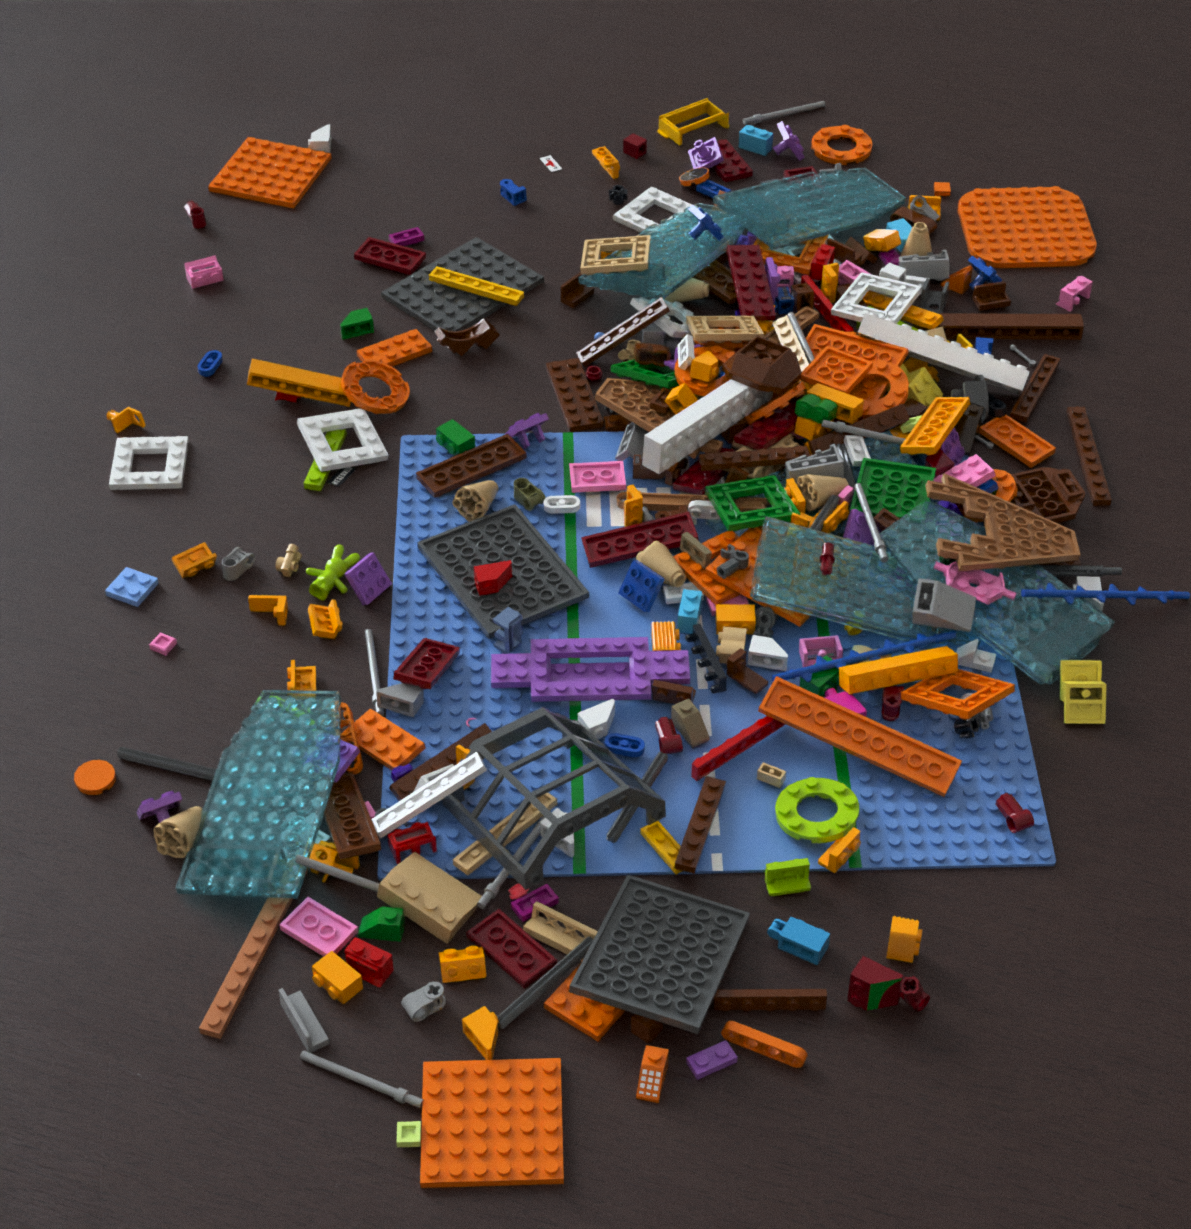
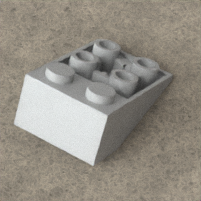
[912,578,976,632]

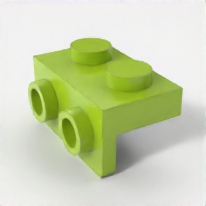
[765,858,811,896]

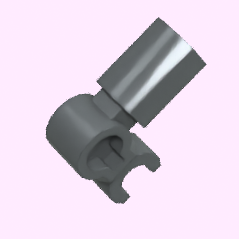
[717,544,749,579]

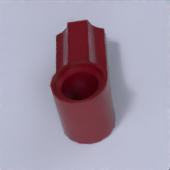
[184,200,206,228]
[655,717,683,755]
[995,793,1034,833]
[900,976,930,1012]

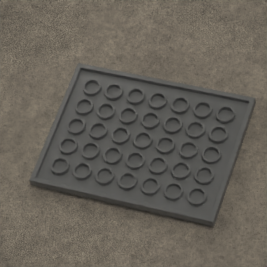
[381,237,544,331]
[417,504,589,639]
[569,875,750,1034]

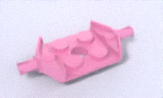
[934,560,1017,605]

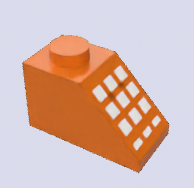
[636,1045,669,1103]

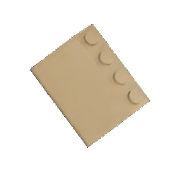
[377,852,482,944]

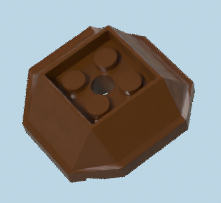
[722,336,802,395]
[1011,467,1085,523]

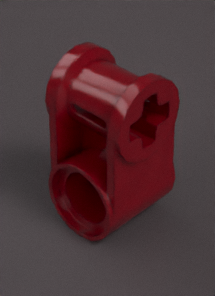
[881,685,904,721]

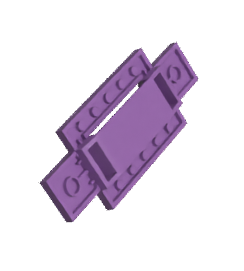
[491,637,690,702]

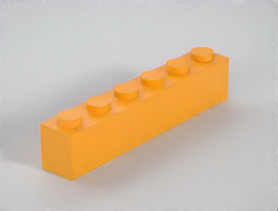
[247,358,351,407]
[839,646,958,694]

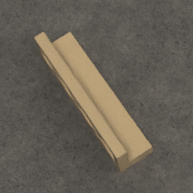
[523,901,598,962]

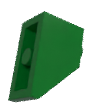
[340,308,374,340]
[358,906,405,942]

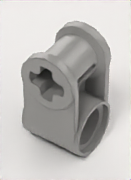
[222,547,255,581]
[401,982,446,1022]

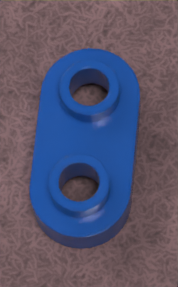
[197,350,223,377]
[605,733,645,757]

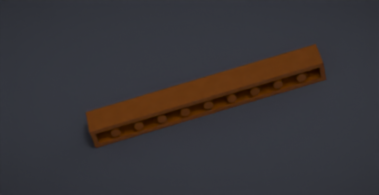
[912,313,1084,340]

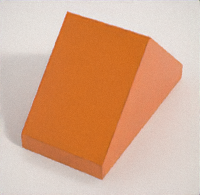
[940,265,973,294]

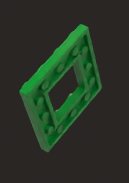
[611,359,679,389]
[705,475,800,531]

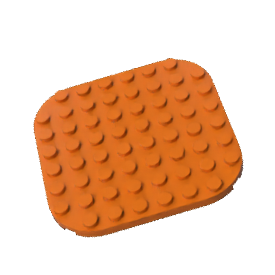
[958,186,1097,268]

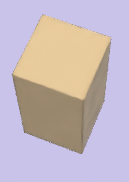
[757,762,786,788]

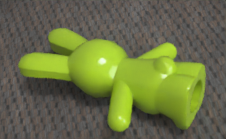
[306,544,360,601]

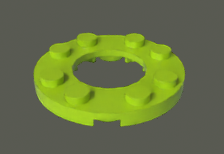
[775,777,859,843]

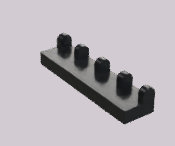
[685,624,727,694]

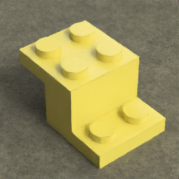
[887,364,943,407]
[1060,660,1106,724]

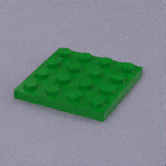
[850,458,936,526]

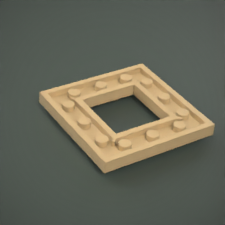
[580,235,651,275]
[686,316,764,343]

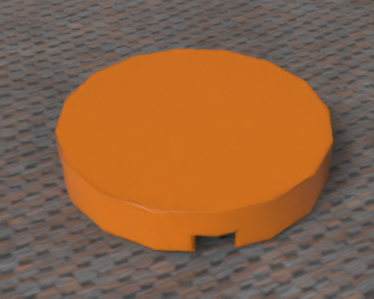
[74,760,116,795]

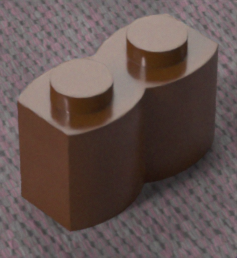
[633,343,671,367]

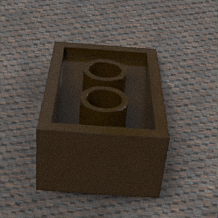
[954,404,984,456]

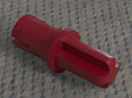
[820,542,835,576]

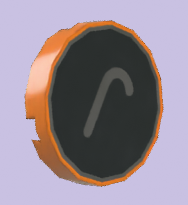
[679,168,710,186]

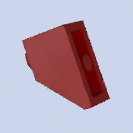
[474,560,512,596]

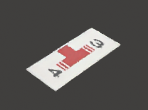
[540,155,562,172]

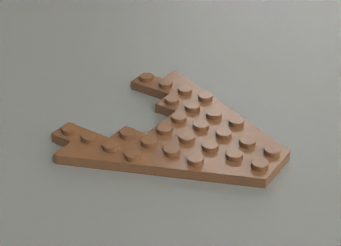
[595,378,723,459]
[925,473,1081,571]

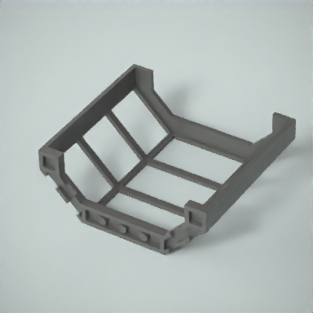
[442,707,666,890]

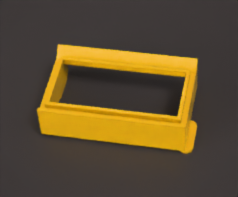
[657,98,730,146]

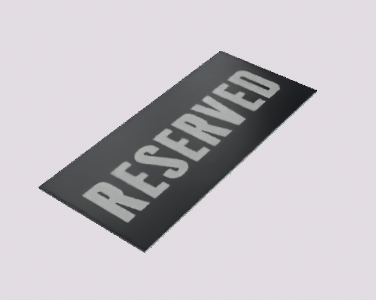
[327,467,357,487]

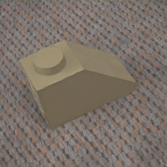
[671,698,710,748]

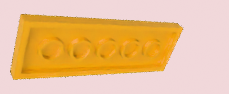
[900,397,970,455]

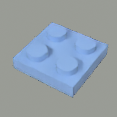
[105,567,159,607]

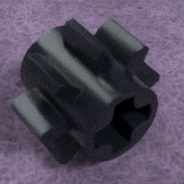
[609,185,628,205]
[954,717,979,739]

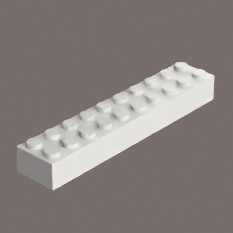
[858,312,1030,395]
[642,379,773,474]

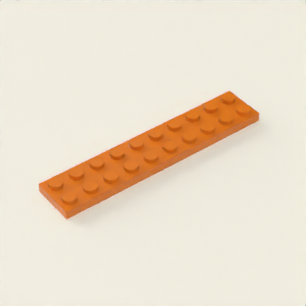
[758,676,962,797]

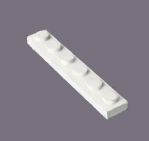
[371,752,487,838]

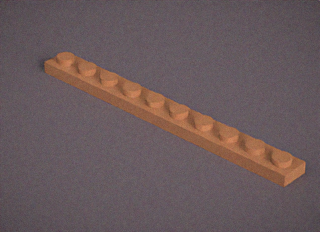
[199,860,308,1039]

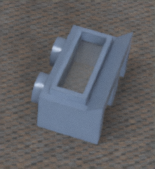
[492,607,523,654]

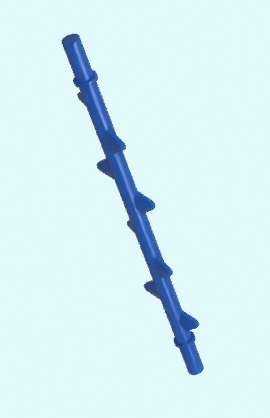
[1021,583,1190,606]
[772,630,956,682]

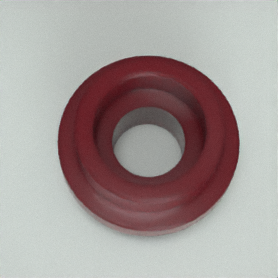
[585,366,602,381]

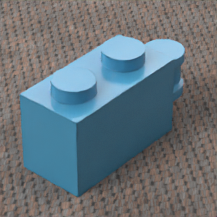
[767,917,830,965]

